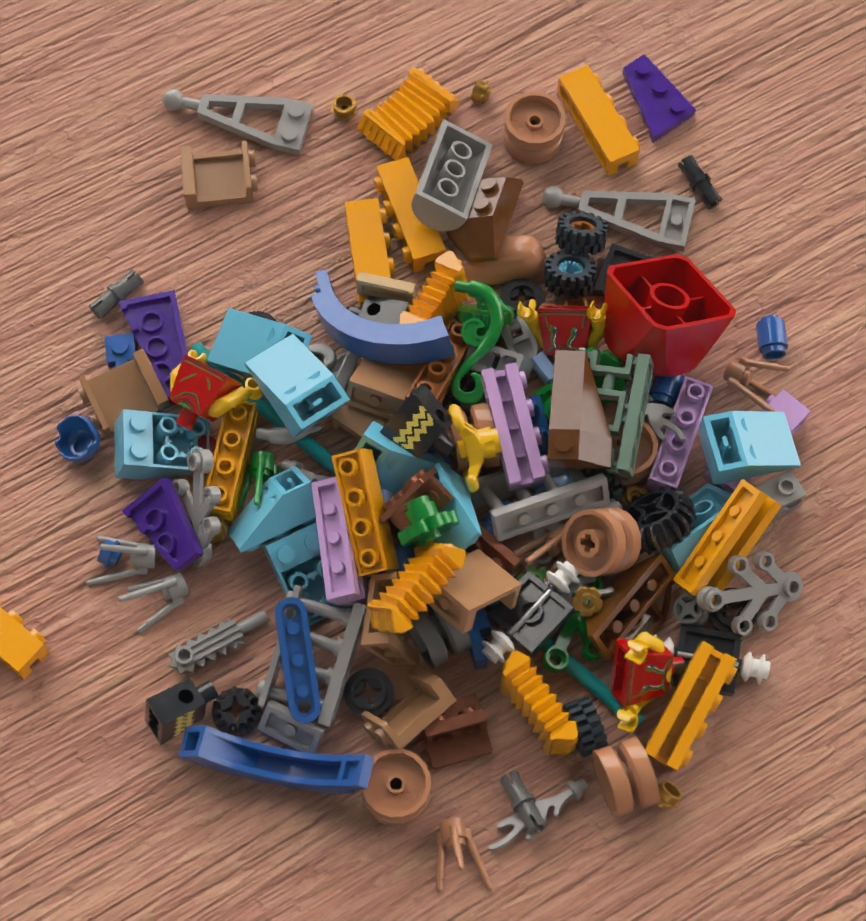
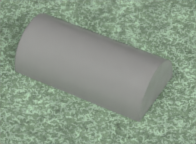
[411,119,492,231]

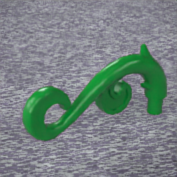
[450,280,511,406]

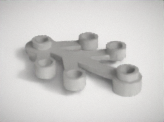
[172,449,221,567]
[696,551,803,636]

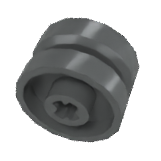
[407,604,472,669]

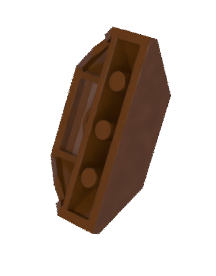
[446,177,523,263]
[586,553,676,660]

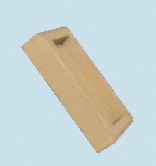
[356,272,416,305]

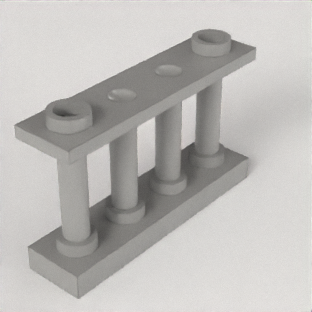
[470,455,610,542]
[256,585,366,727]

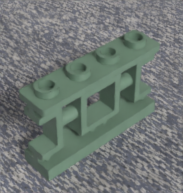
[568,347,654,478]

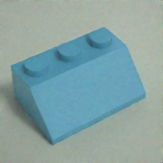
[654,483,731,573]

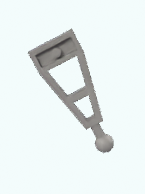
[163,89,313,156]
[542,186,696,252]

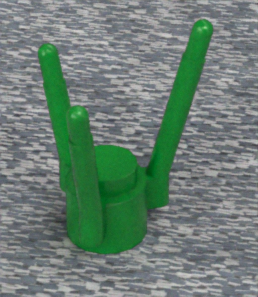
[238,451,279,508]

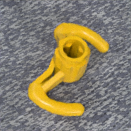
[448,404,502,493]

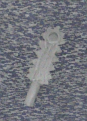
[168,610,269,675]

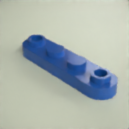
[275,597,321,723]

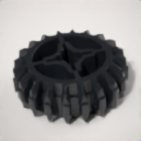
[623,487,697,555]

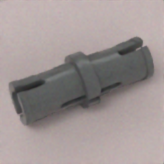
[89,269,144,319]
[500,771,547,835]

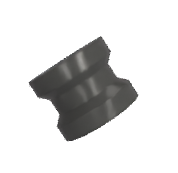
[673,594,709,627]

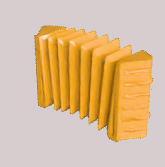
[357,67,460,160]
[400,251,471,327]
[367,543,466,634]
[500,651,578,756]

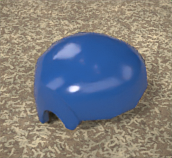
[55,414,100,463]

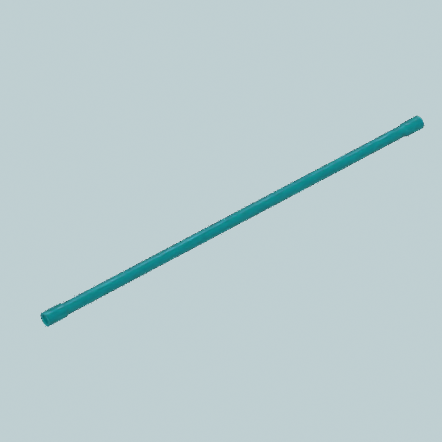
[190,342,647,731]

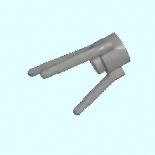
[86,536,156,586]
[118,572,189,633]

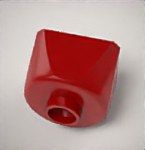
[603,254,736,376]

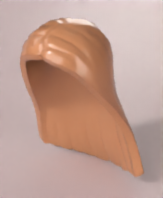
[450,235,546,285]

